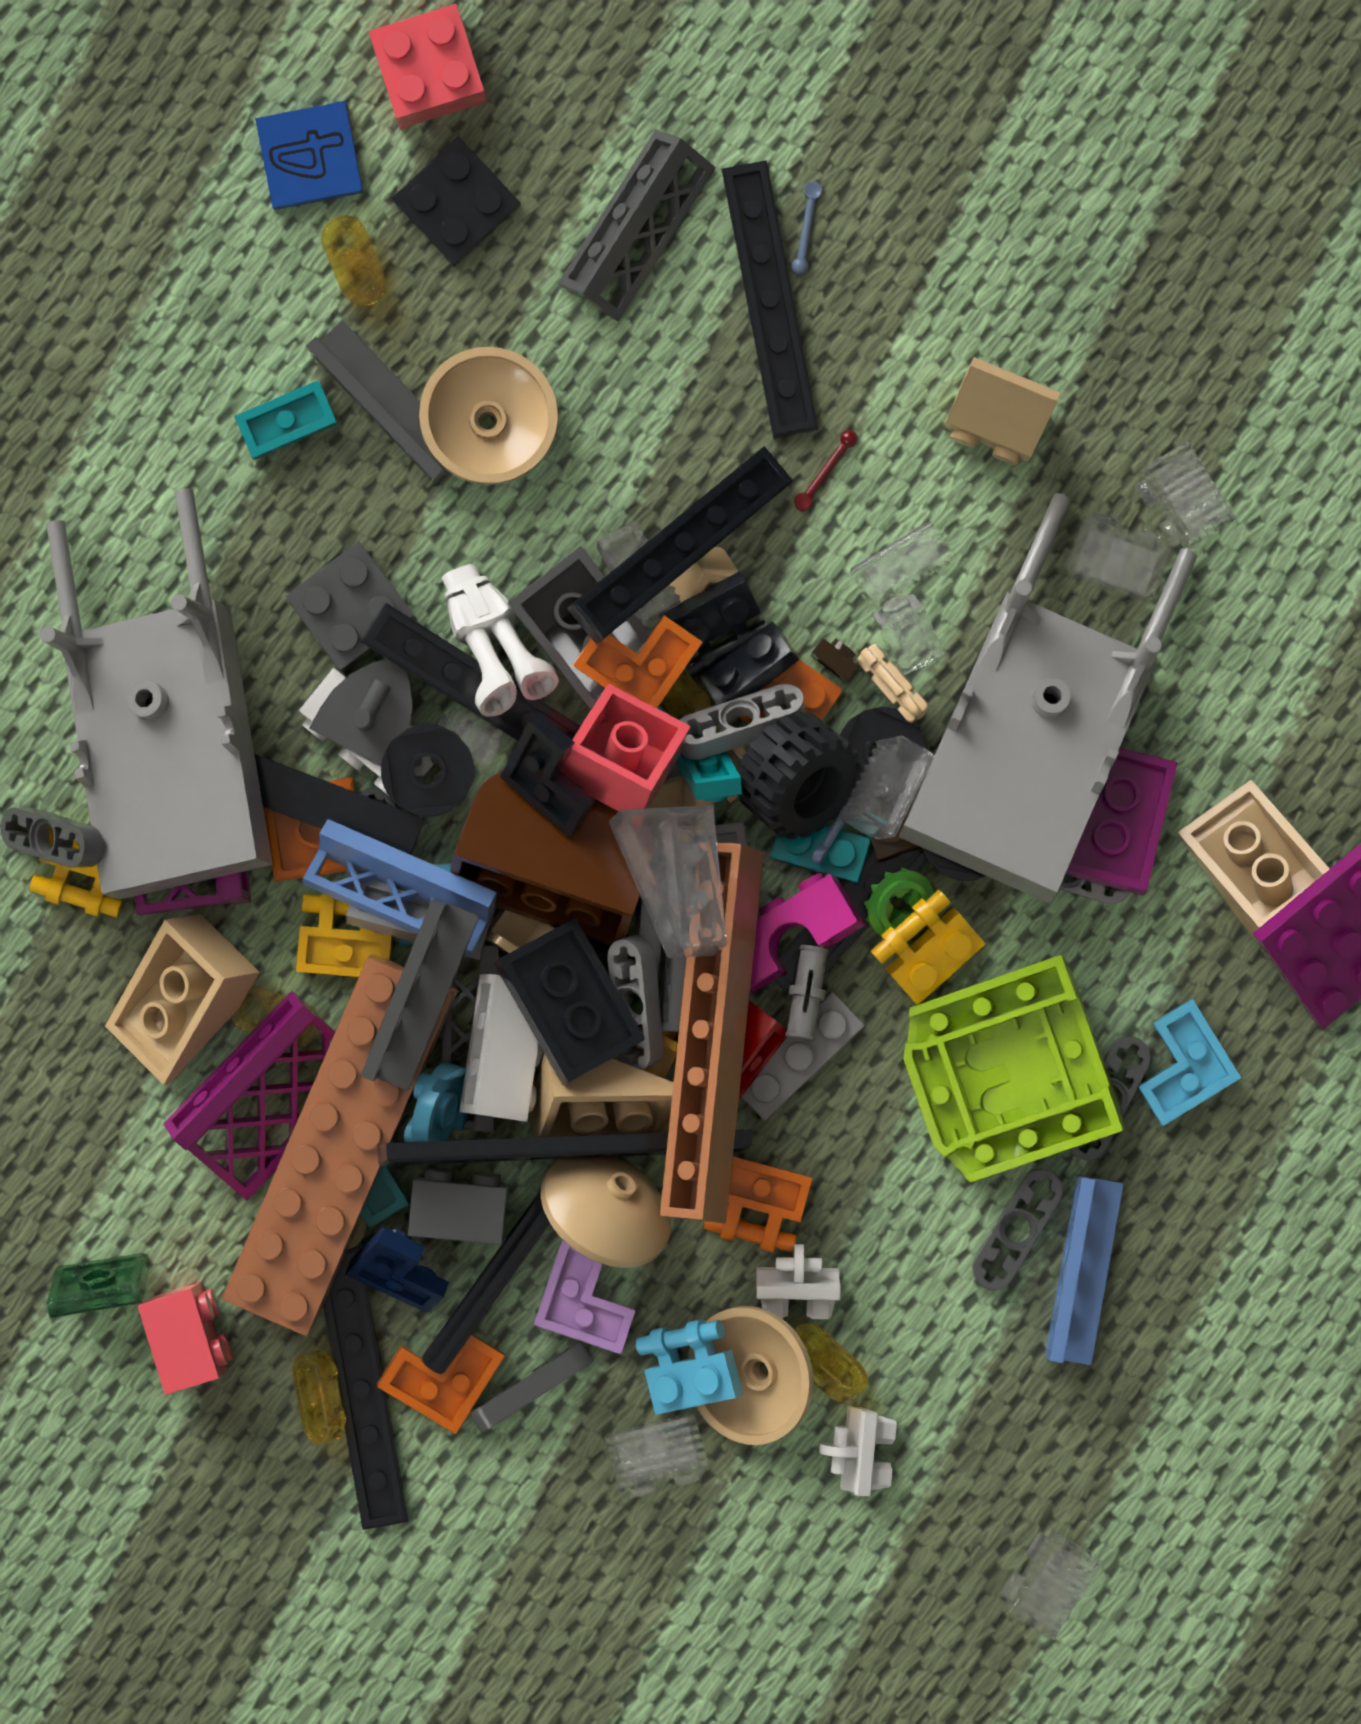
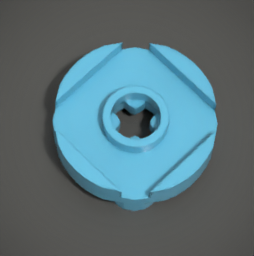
[404,1062,468,1142]

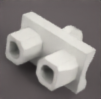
[756,1244,841,1319]
[819,1406,897,1497]

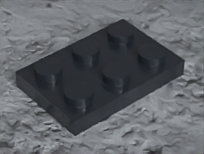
[493,918,645,1085]

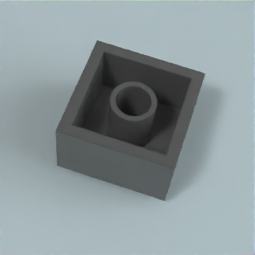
[285,541,418,674]
[408,1167,510,1245]

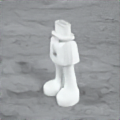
[442,564,559,717]

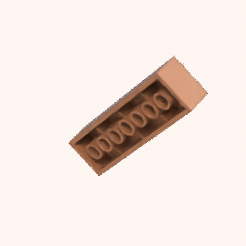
[221,954,459,1337]

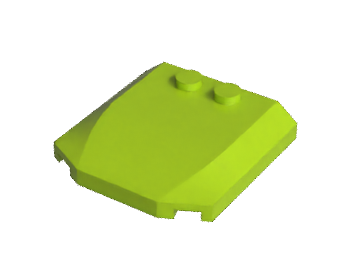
[903,955,1125,1183]

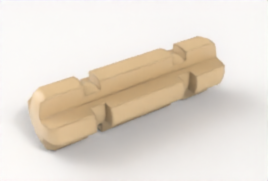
[857,644,929,723]

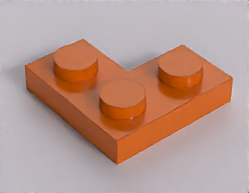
[573,615,703,708]
[377,1334,505,1434]

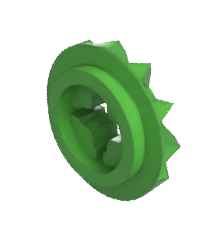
[864,867,934,936]

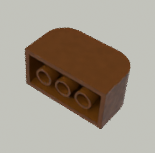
[450,772,654,946]

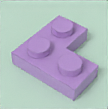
[533,1239,636,1354]

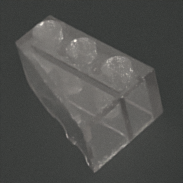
[609,805,727,958]

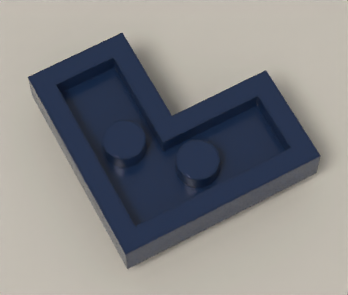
[345,1227,449,1313]

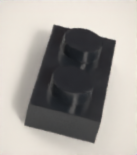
[701,621,800,705]

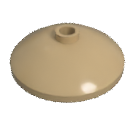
[419,347,558,485]
[541,1157,671,1268]
[687,1306,814,1445]

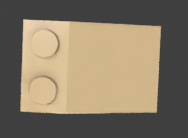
[943,357,1061,465]
[1178,780,1330,942]
[105,914,260,1085]
[528,1054,674,1138]

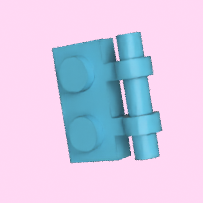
[636,1319,743,1415]

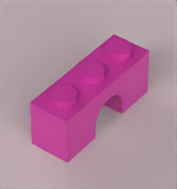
[749,873,866,996]

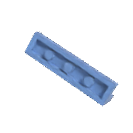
[303,819,497,958]
[1045,1175,1124,1365]

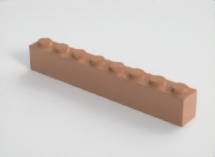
[660,842,764,1223]

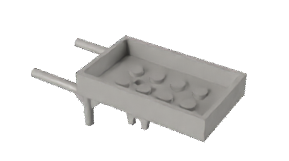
[40,488,273,900]
[899,493,1197,904]

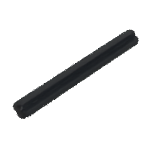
[421,1189,550,1374]

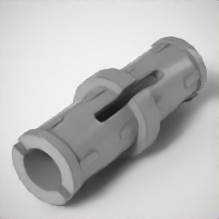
[785,945,829,1041]

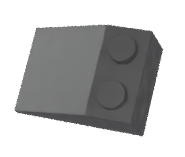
[508,546,650,710]

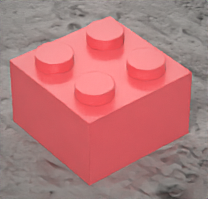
[368,4,487,129]
[560,683,691,822]
[137,1281,233,1395]

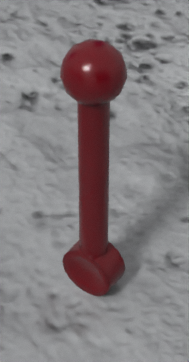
[794,430,858,511]

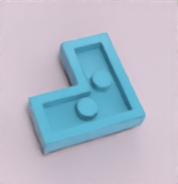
[1138,999,1241,1126]

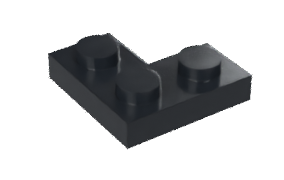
[500,712,595,838]

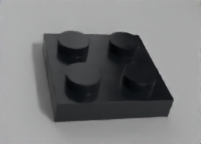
[391,136,521,267]

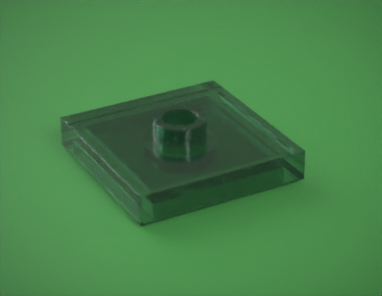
[46,1253,149,1318]

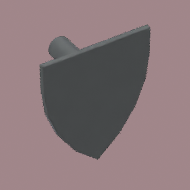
[309,659,413,766]

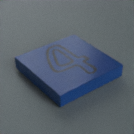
[255,101,364,210]

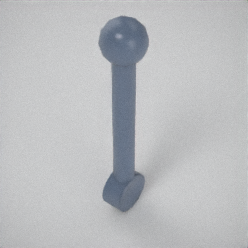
[791,181,822,276]
[811,780,869,865]

